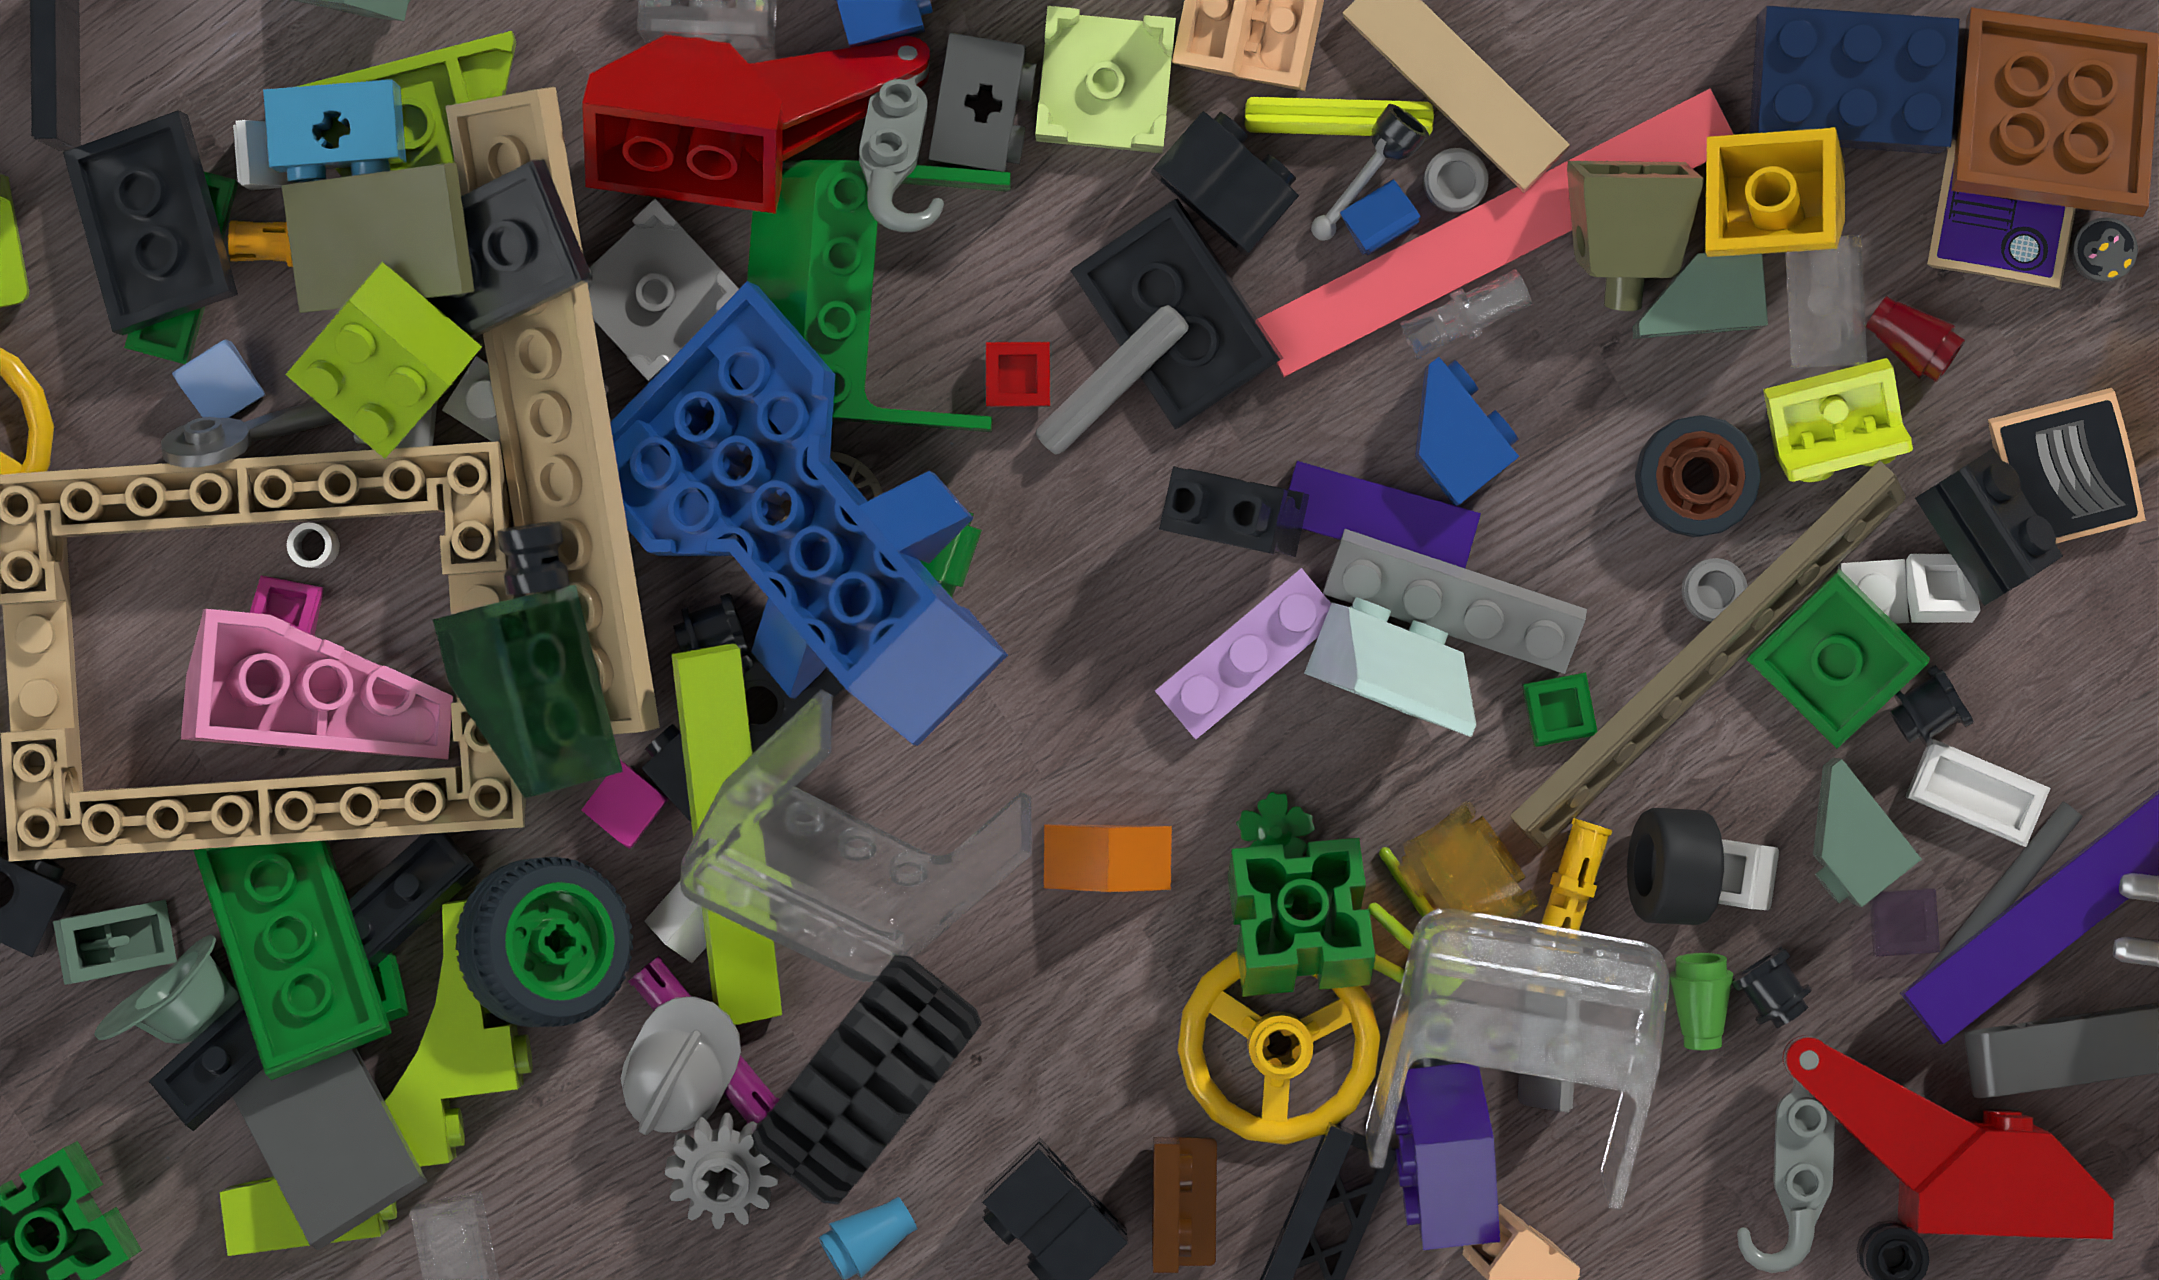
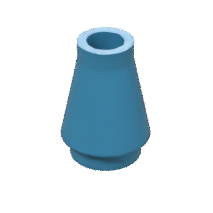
[818,1197,918,1280]

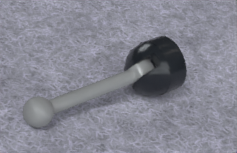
[1311,104,1429,241]

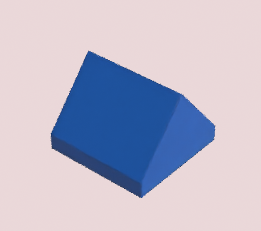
[1340,179,1421,256]

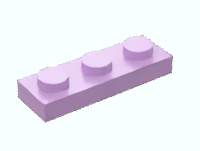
[1155,568,1331,740]

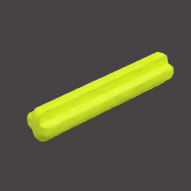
[1245,97,1434,136]

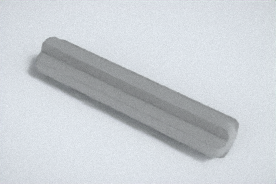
[1035,305,1189,455]

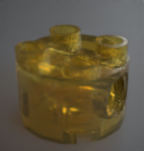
[1398,801,1539,950]

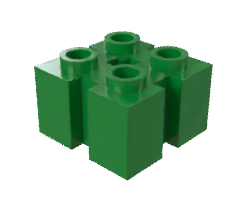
[1228,838,1376,996]
[0,1141,142,1280]

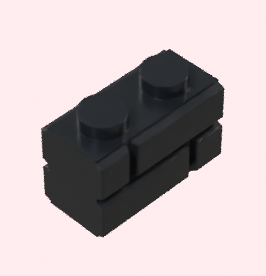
[1915,448,2063,606]

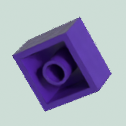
[1392,1062,1501,1250]

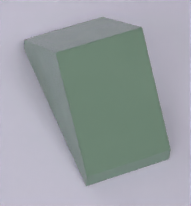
[53,900,177,985]

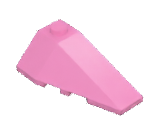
[181,609,453,760]

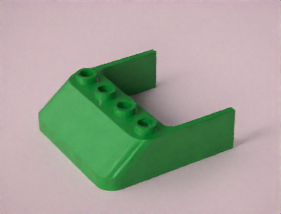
[747,160,1011,432]

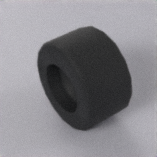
[1627,808,1724,925]

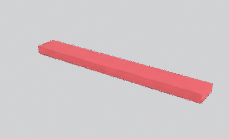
[1258,88,1734,378]

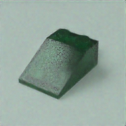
[432,584,623,798]

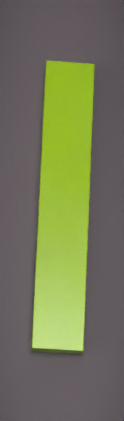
[671,643,782,1025]

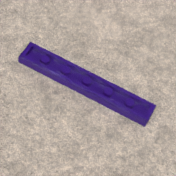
[1900,790,2159,1044]

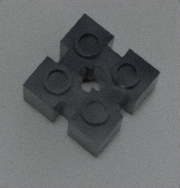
[982,1137,1128,1280]

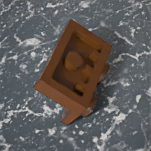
[1152,1137,1217,1273]

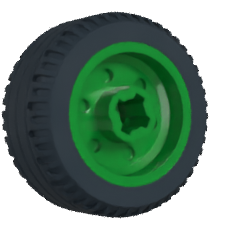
[455,857,633,1027]

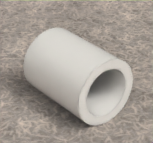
[287,522,340,568]

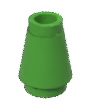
[1669,953,1733,1050]

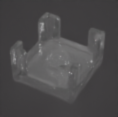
[637,0,777,50]

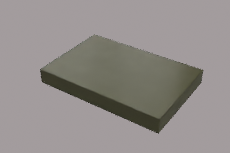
[281,162,474,313]

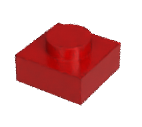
[986,342,1050,407]

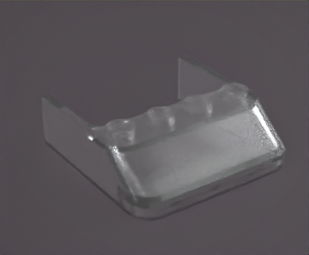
[680,690,1032,982]
[1365,908,1670,1210]

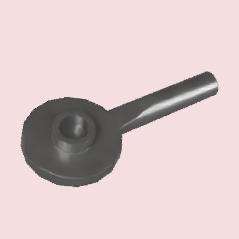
[161,401,339,468]

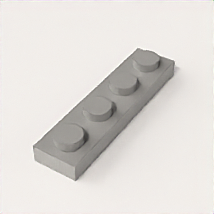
[1323,529,1587,674]

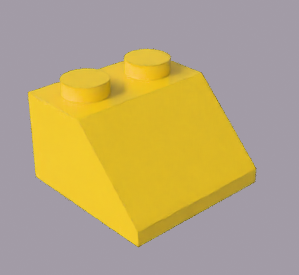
[1706,128,1845,257]

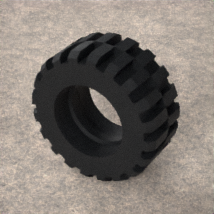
[752,955,982,1205]

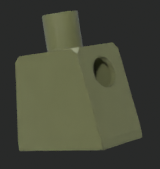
[1567,161,1703,311]

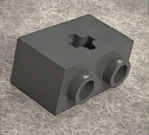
[928,33,1036,172]

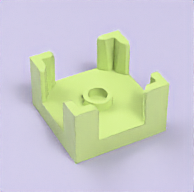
[1035,6,1176,153]

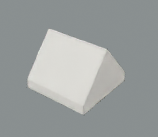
[644,873,706,963]

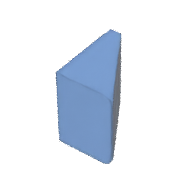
[172,339,266,418]

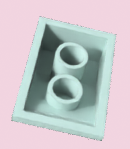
[1304,597,1476,737]

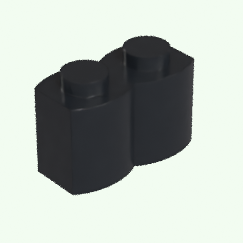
[1150,111,1299,256]

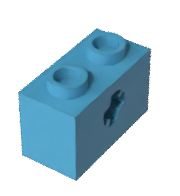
[263,80,406,182]

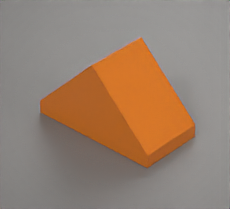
[1044,824,1172,892]

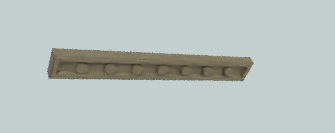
[1510,460,1906,849]

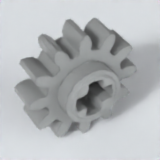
[665,1113,780,1229]

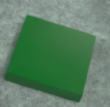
[1746,569,1930,749]

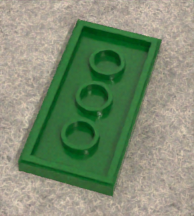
[193,840,392,1080]

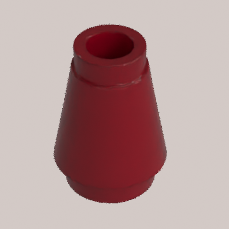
[1865,296,1965,382]

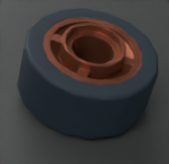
[1635,415,1761,538]

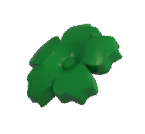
[1236,792,1315,859]

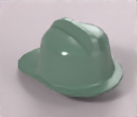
[94,934,239,1044]

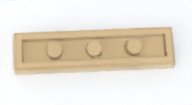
[1343,0,1570,193]

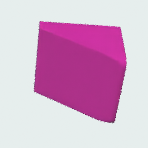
[250,575,323,636]
[581,759,669,849]

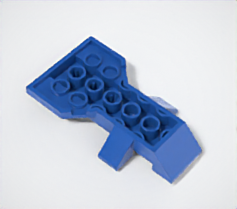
[610,281,1008,746]

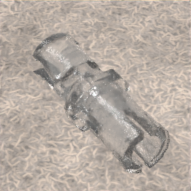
[1400,269,1533,360]

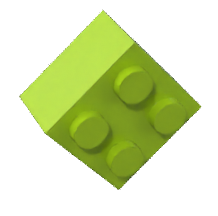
[285,262,482,459]

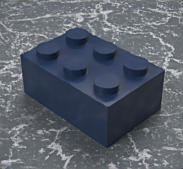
[1749,6,1960,154]

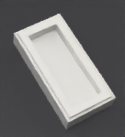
[1905,739,2051,847]

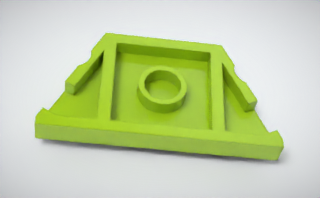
[296,31,516,177]

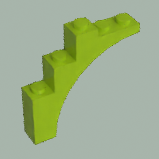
[219,899,533,1256]

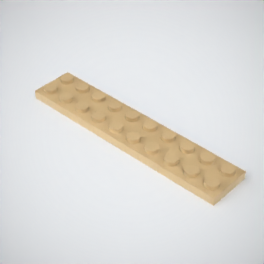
[446,87,660,739]

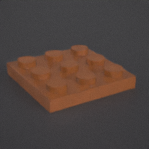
[1952,7,2159,217]

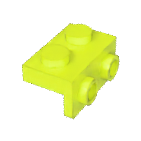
[1763,358,1913,482]

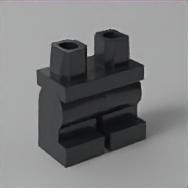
[1159,466,1309,557]

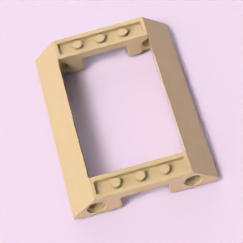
[0,442,527,861]

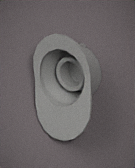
[621,997,741,1135]

